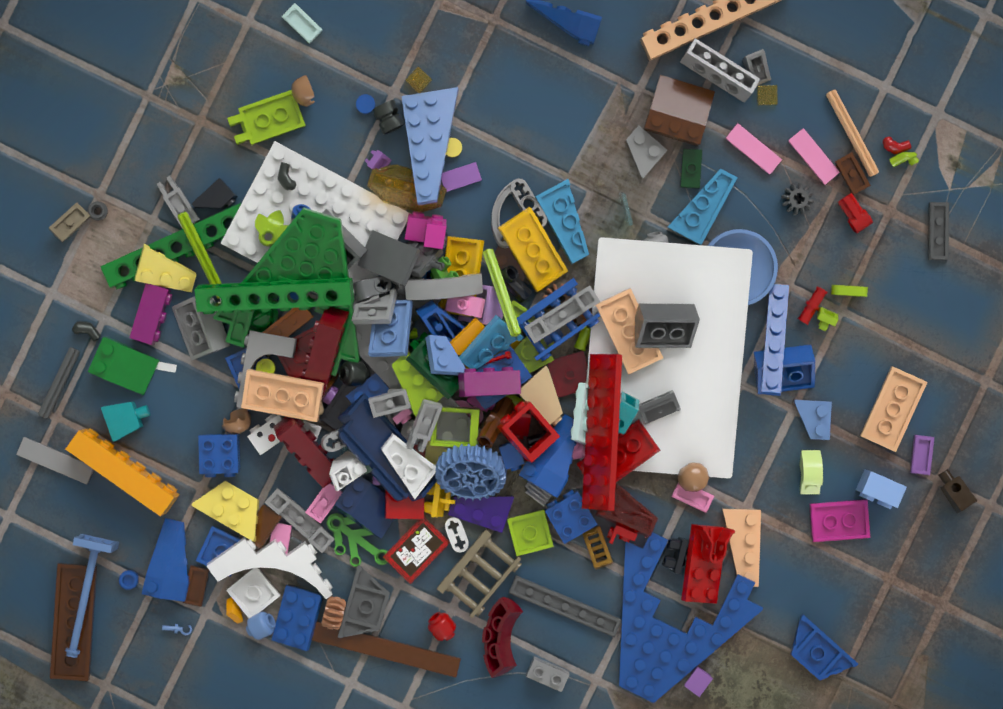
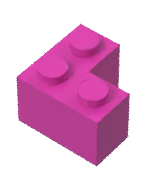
[405,211,447,249]

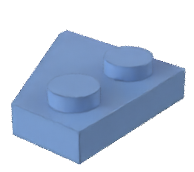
[426,335,466,376]
[794,400,832,440]

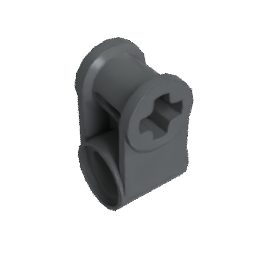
[353,276,391,303]

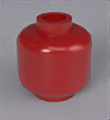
[428,612,456,641]

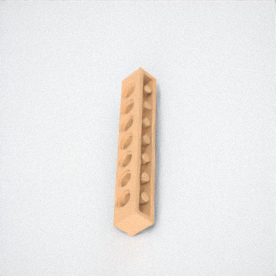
[640,0,782,61]

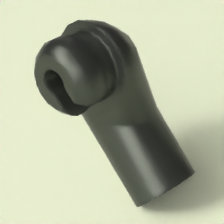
[278,162,296,190]
[72,321,101,342]

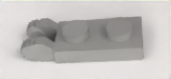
[157,176,200,229]
[406,399,442,452]

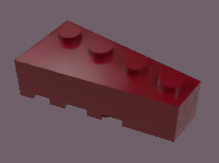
[300,306,349,395]
[273,416,335,488]

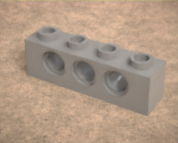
[680,38,760,103]

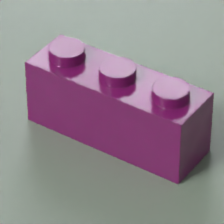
[129,283,172,345]
[458,367,521,397]

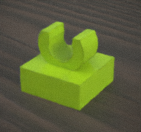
[817,307,838,331]

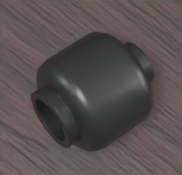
[339,361,369,386]

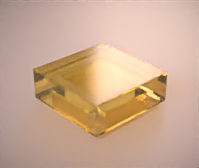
[757,85,778,106]

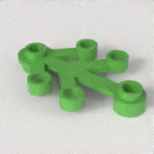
[326,513,388,567]

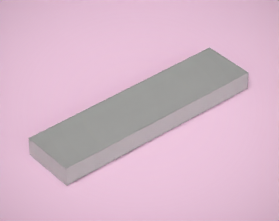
[16,437,94,484]

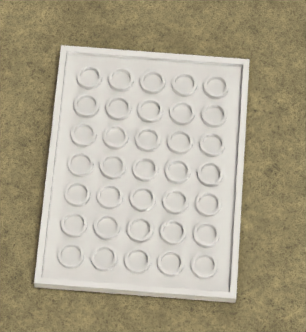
[221,141,409,300]

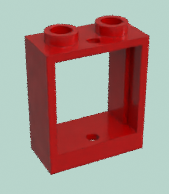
[497,401,560,463]

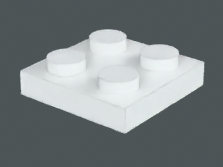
[226,568,280,618]

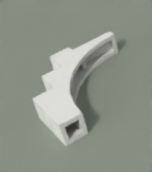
[207,537,333,599]

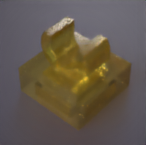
[405,66,432,93]

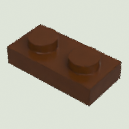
[835,152,871,195]

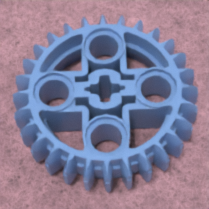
[435,444,507,501]

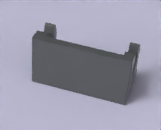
[639,390,681,425]

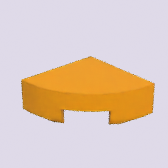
[226,597,243,624]

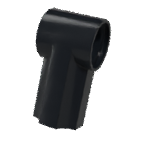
[500,265,532,303]

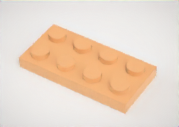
[596,288,663,375]
[860,366,927,452]
[241,369,324,422]

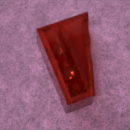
[595,483,658,537]

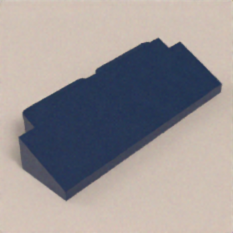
[338,393,437,501]

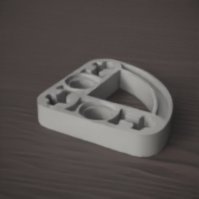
[491,179,547,248]

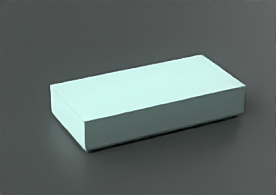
[282,3,323,44]

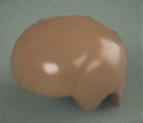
[292,75,315,107]
[222,408,251,434]
[678,462,709,492]

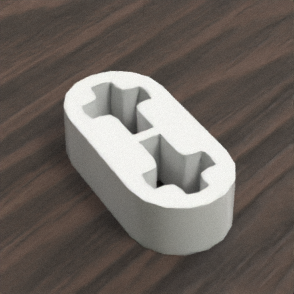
[445,517,469,553]

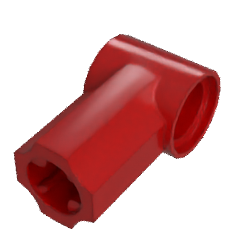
[837,193,873,234]

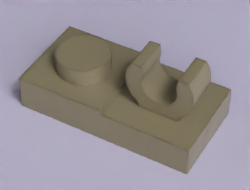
[49,203,90,243]

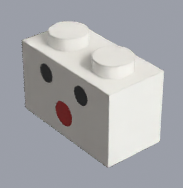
[247,414,283,455]

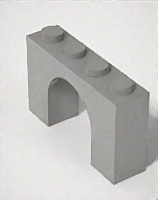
[234,331,297,408]

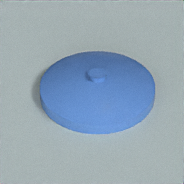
[707,229,778,305]

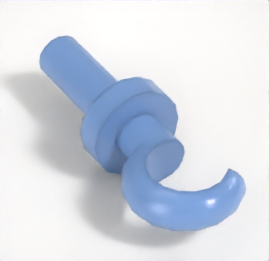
[162,624,192,636]

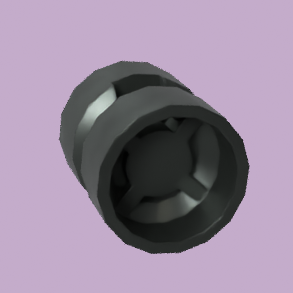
[372,100,405,135]

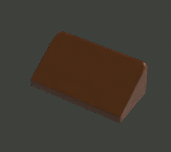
[247,504,282,549]

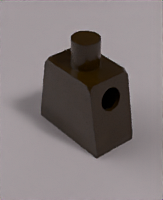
[938,469,977,513]

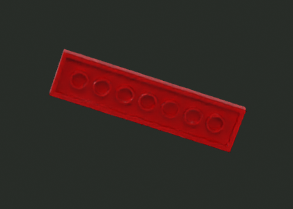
[582,354,622,511]

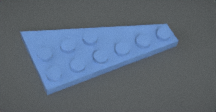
[401,87,459,205]

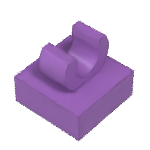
[365,150,392,176]

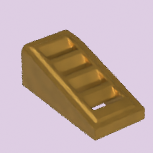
[583,526,613,570]

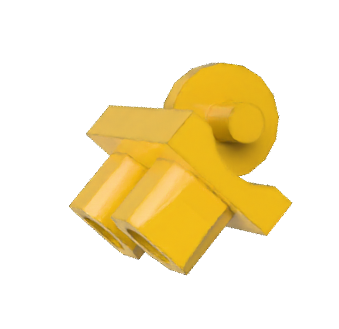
[424,482,456,518]

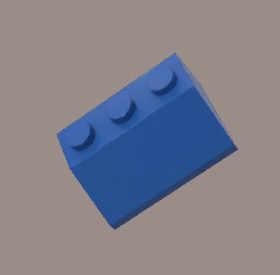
[754,345,815,395]

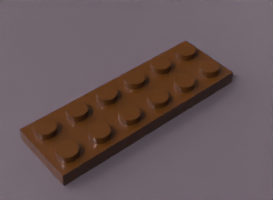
[50,563,97,681]

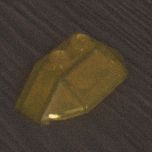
[367,164,447,212]

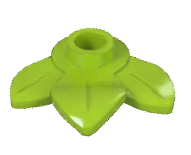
[255,210,289,247]

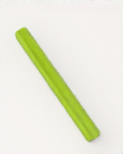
[178,212,222,299]
[483,249,521,337]

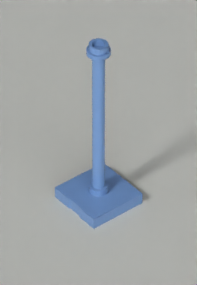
[65,534,119,658]

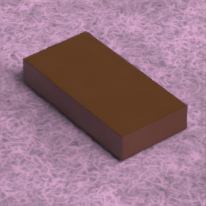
[183,565,210,607]

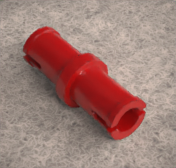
[797,286,828,325]

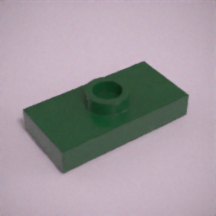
[680,149,702,189]

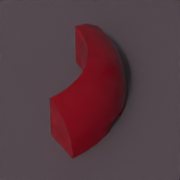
[482,597,523,678]

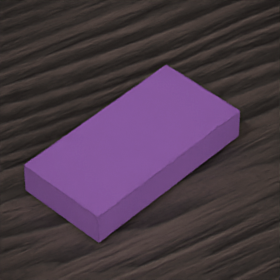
[441,162,482,192]
[910,435,934,475]

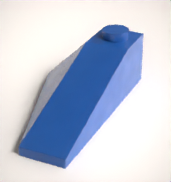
[526,0,602,46]
[519,414,577,498]
[142,518,189,602]

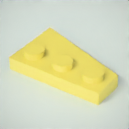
[135,244,196,293]

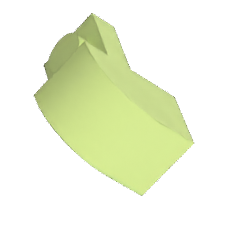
[800,450,823,494]

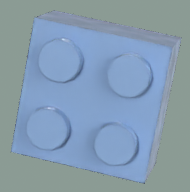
[856,469,907,509]

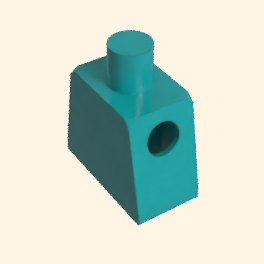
[618,391,639,434]
[101,401,150,442]

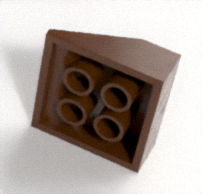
[643,75,715,147]

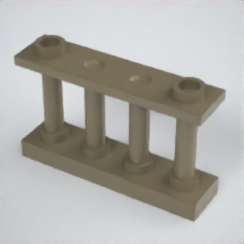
[437,528,522,618]

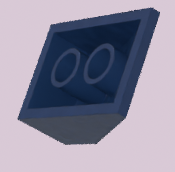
[333,476,394,539]

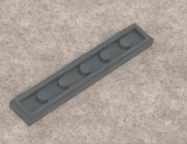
[509,575,622,638]

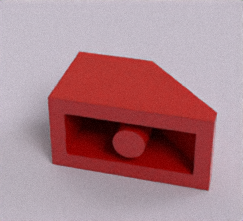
[509,410,532,439]

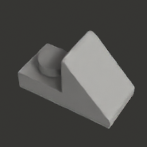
[368,389,411,418]

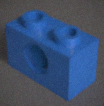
[499,442,525,472]

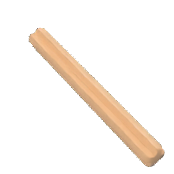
[826,90,879,177]

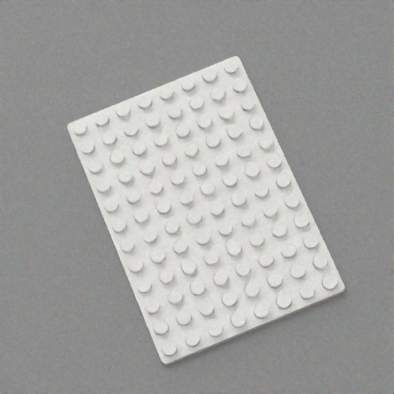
[580,237,753,478]

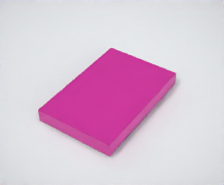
[809,499,870,542]

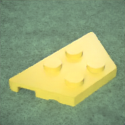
[191,481,259,542]

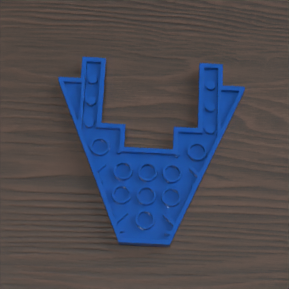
[619,531,763,703]

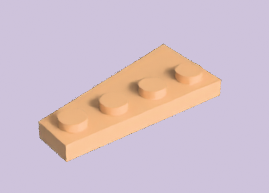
[722,508,761,587]

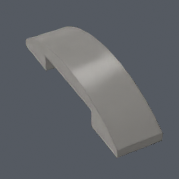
[405,273,483,300]
[524,285,600,344]
[264,488,335,553]

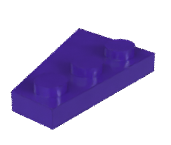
[448,496,514,533]

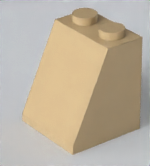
[520,365,563,426]

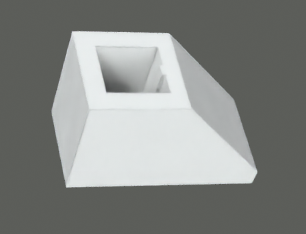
[329,451,367,491]

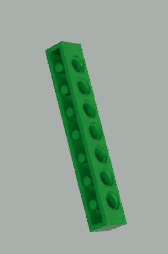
[100,203,241,290]
[194,278,354,314]

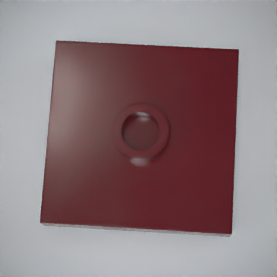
[547,351,588,398]

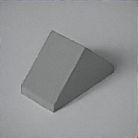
[742,49,771,85]

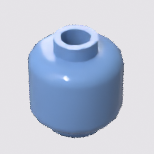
[246,612,276,640]

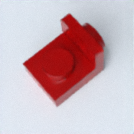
[607,524,637,544]

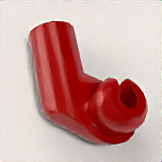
[883,137,912,154]

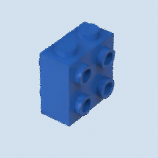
[198,434,240,477]
[544,490,597,544]

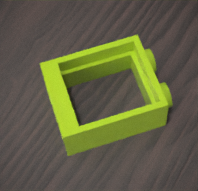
[430,406,480,447]

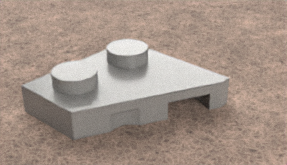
[626,125,667,178]
[352,289,398,324]

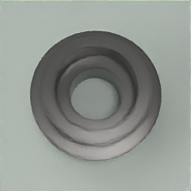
[88,201,108,221]

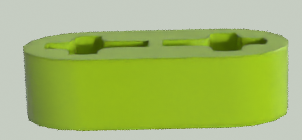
[831,285,868,297]

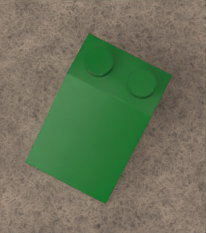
[88,337,160,395]

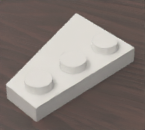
[381,433,436,499]

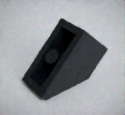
[192,178,237,209]

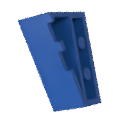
[416,300,466,357]

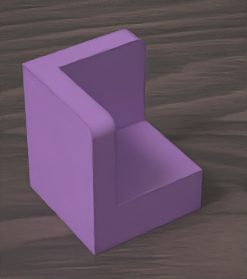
[684,666,713,697]

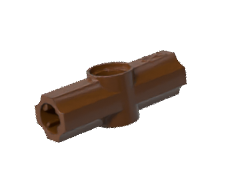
[477,397,515,448]

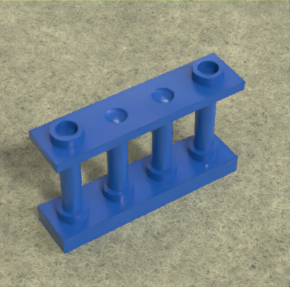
[517,278,601,362]

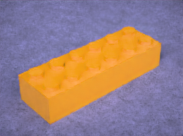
[65,428,180,517]

